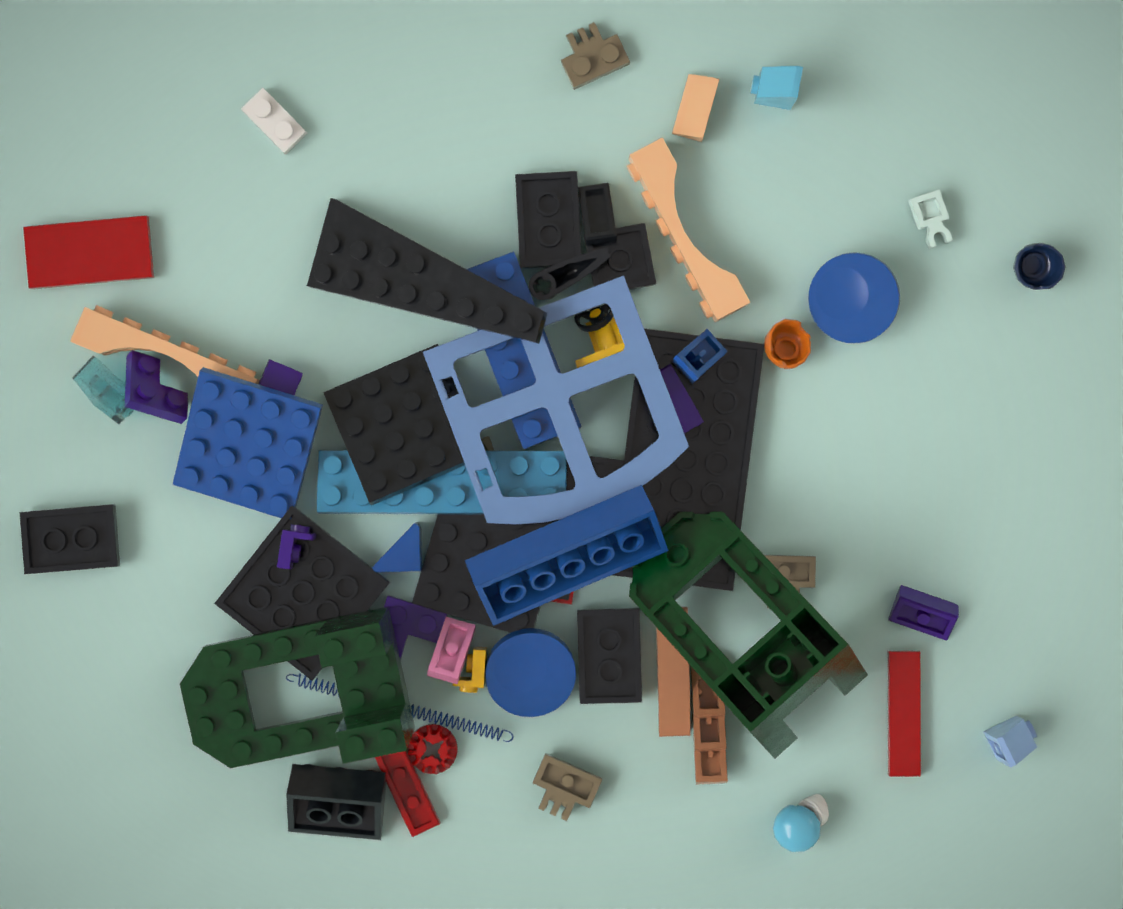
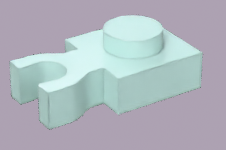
[908,189,953,249]

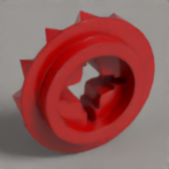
[408,724,458,774]

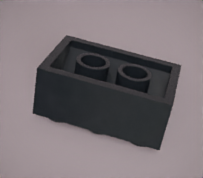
[286,764,386,840]

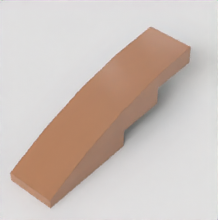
[656,607,690,737]
[690,665,728,785]

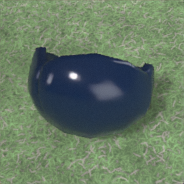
[1013,243,1066,290]

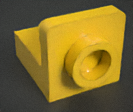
[452,647,487,693]

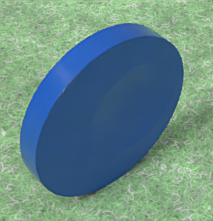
[808,252,900,343]
[485,628,576,717]

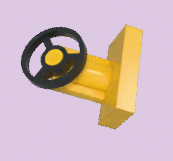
[574,304,625,368]

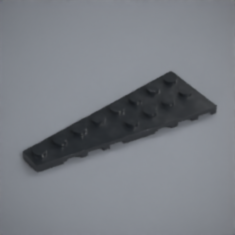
[307,198,547,344]

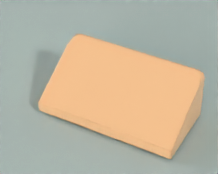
[672,74,719,142]

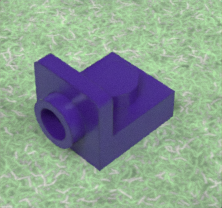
[277,524,316,569]

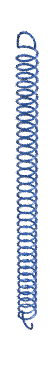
[286,673,514,742]

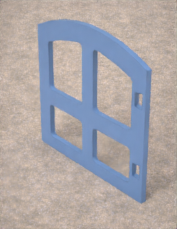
[423,275,689,525]

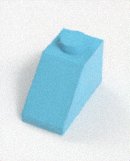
[750,66,803,110]

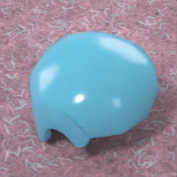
[773,805,820,852]

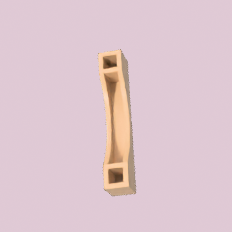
[627,137,750,322]
[70,305,260,384]

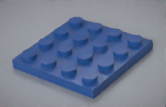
[172,367,323,519]

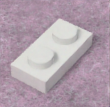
[241,88,308,155]

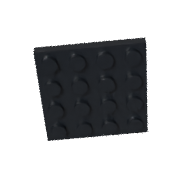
[323,344,465,506]
[214,506,390,681]
[412,514,558,633]

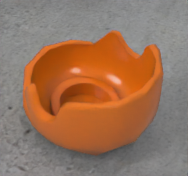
[764,319,811,369]

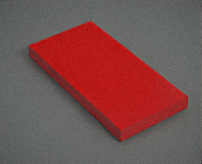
[23,215,154,289]

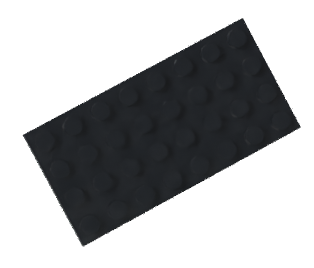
[613,329,764,591]

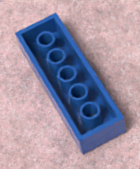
[467,251,582,450]
[465,485,668,626]

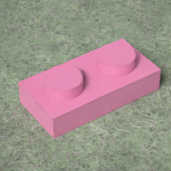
[427,617,476,684]

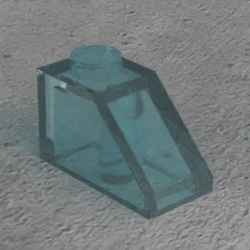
[72,355,134,424]

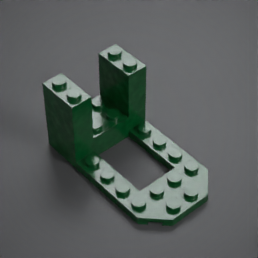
[629,512,868,759]
[180,606,415,768]

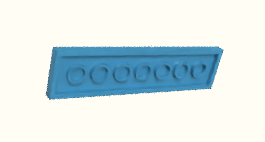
[317,450,567,514]

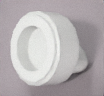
[798,794,829,827]

